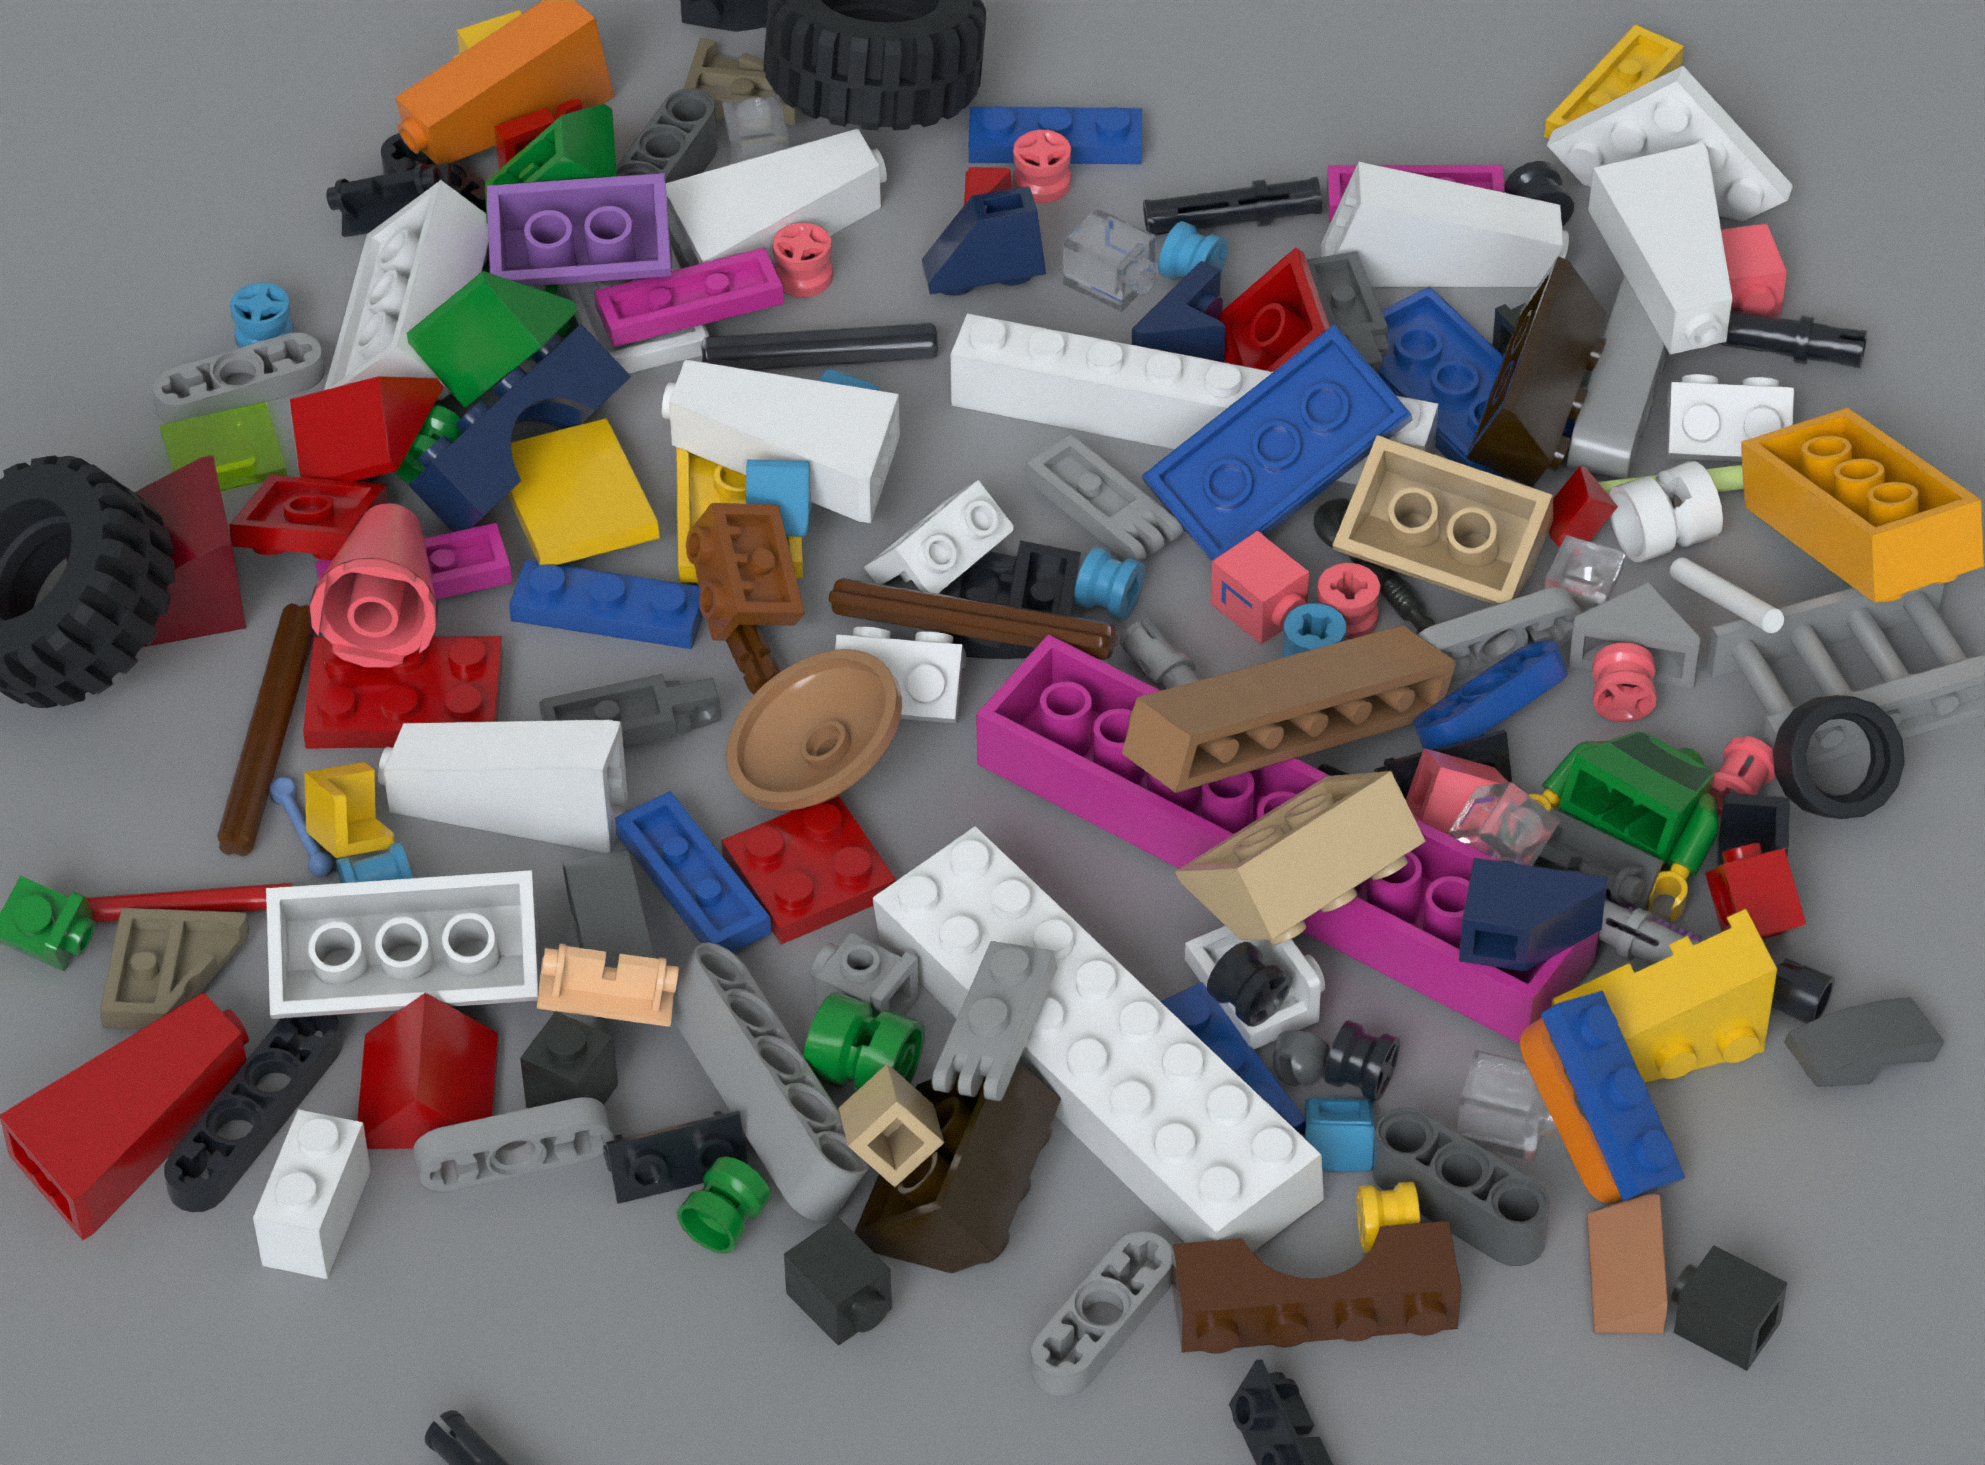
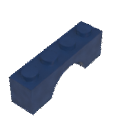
[408,324,631,532]

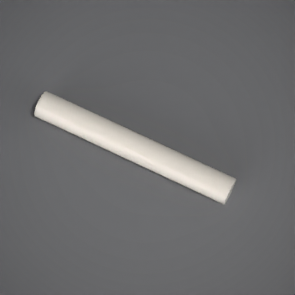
[1670,557,1784,633]

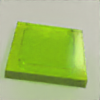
[159,402,287,491]

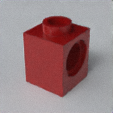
[1705,843,1806,940]

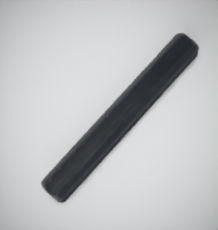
[701,323,938,370]

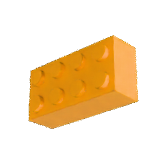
[1741,407,1984,603]

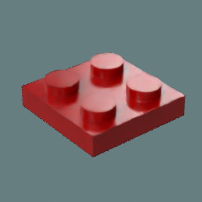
[229,475,388,560]
[721,796,896,945]

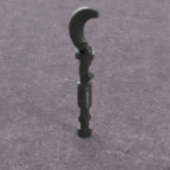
[1314,498,1435,634]

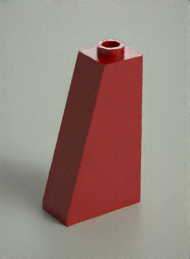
[0,992,249,1241]

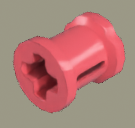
[1709,736,1776,817]

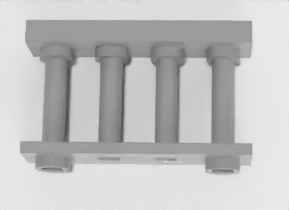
[1707,583,1985,766]

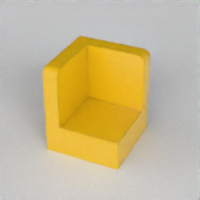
[304,762,394,858]

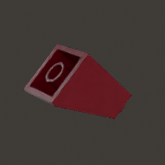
[66,455,246,648]

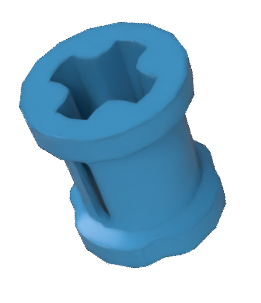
[336,842,413,883]

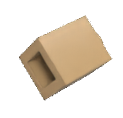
[838,1064,944,1187]

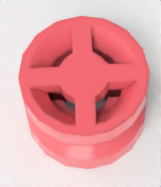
[1013,130,1071,203]
[773,223,833,297]
[1317,563,1380,641]
[1592,643,1657,722]

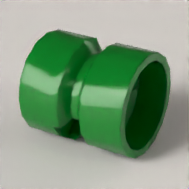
[803,992,925,1091]

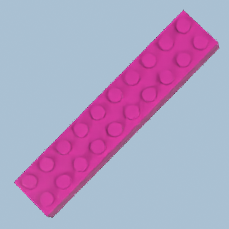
[976,634,1599,1044]

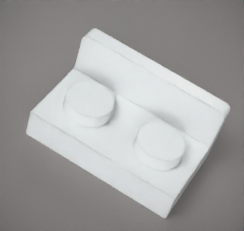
[864,480,1013,594]

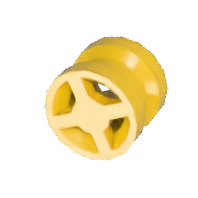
[1356,1181,1420,1254]

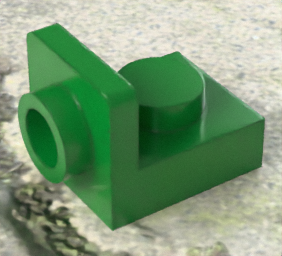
[0,876,96,971]

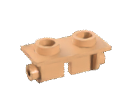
[537,943,679,1027]

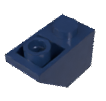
[922,186,1046,296]
[1459,858,1608,972]

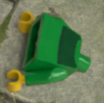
[1514,731,1719,921]

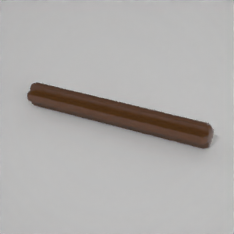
[829,578,1118,660]
[217,603,315,856]

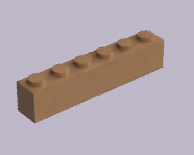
[1122,625,1456,793]

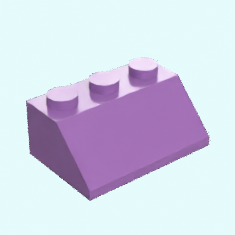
[486,173,672,286]

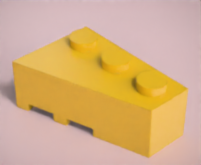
[1551,909,1777,1101]

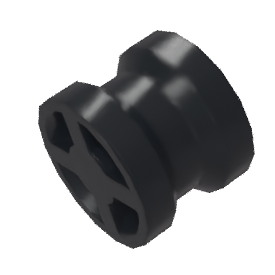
[1504,161,1574,226]
[1207,941,1292,1027]
[1325,1020,1400,1101]

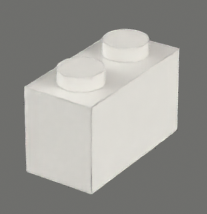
[253,1109,371,1279]

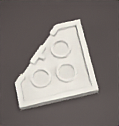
[1547,66,1793,222]

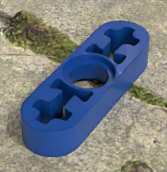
[1413,640,1568,750]

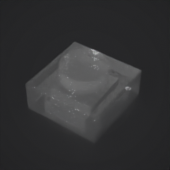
[1545,535,1625,608]

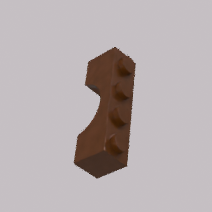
[1172,1221,1462,1354]

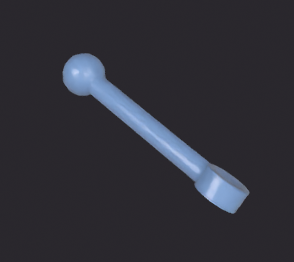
[269,777,334,877]

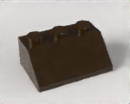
[1466,256,1606,487]
[854,1061,1061,1274]

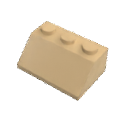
[1332,435,1553,605]
[1175,771,1426,945]

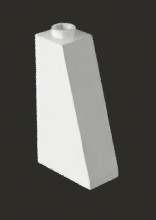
[666,129,887,267]
[1588,143,1732,355]
[1321,162,1569,287]
[662,360,900,523]
[378,720,629,853]

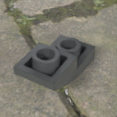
[1784,997,1944,1087]

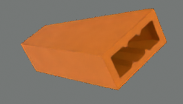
[395,0,614,164]

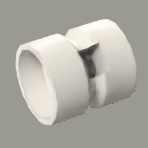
[1609,461,1723,562]

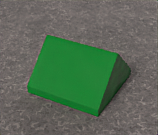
[406,271,577,408]

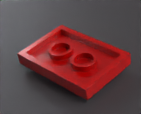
[303,636,503,749]

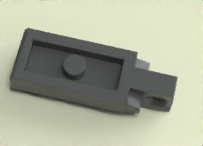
[1306,251,1389,376]
[539,673,721,748]

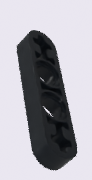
[164,1015,342,1212]

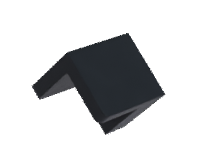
[1716,793,1790,867]

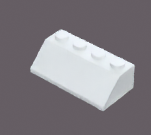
[324,180,489,401]
[266,870,540,1019]

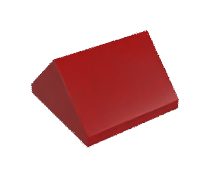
[1218,247,1330,372]
[290,376,444,481]
[357,992,499,1149]

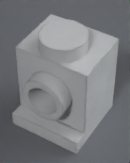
[811,933,919,1016]

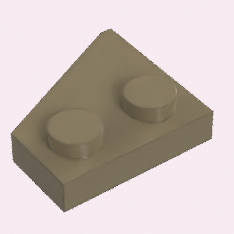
[683,38,800,126]
[100,908,250,1029]

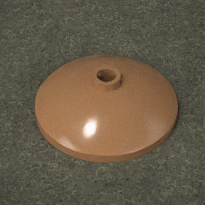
[726,649,902,810]

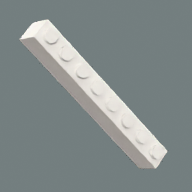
[950,313,1438,485]

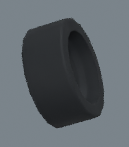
[1773,695,1905,819]

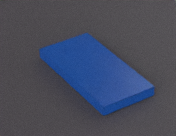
[1380,286,1575,478]
[1142,324,1413,563]

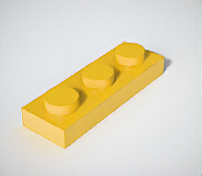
[1544,24,1684,139]

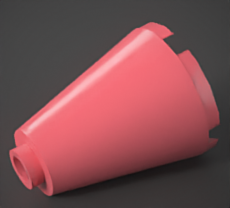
[310,503,438,667]

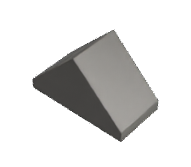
[1569,582,1701,689]

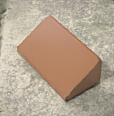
[1587,1194,1667,1334]

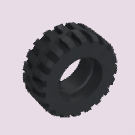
[763,0,987,131]
[0,455,175,708]

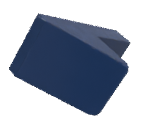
[1132,261,1226,363]

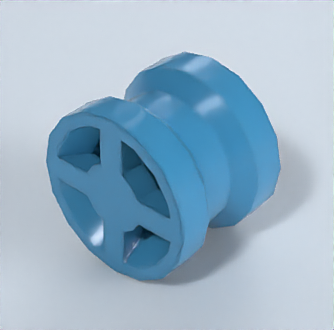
[1158,221,1228,280]
[230,282,294,348]
[1074,547,1145,621]
[1283,603,1346,657]

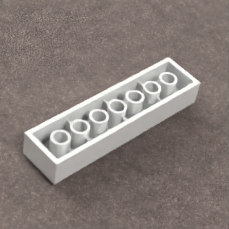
[873,826,1324,1253]

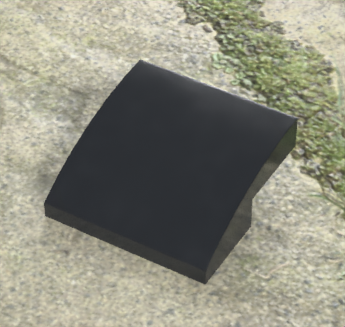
[939,540,1081,659]

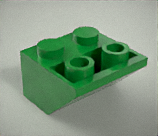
[485,103,617,223]

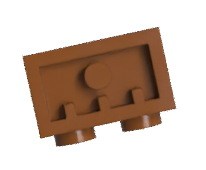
[686,503,805,641]

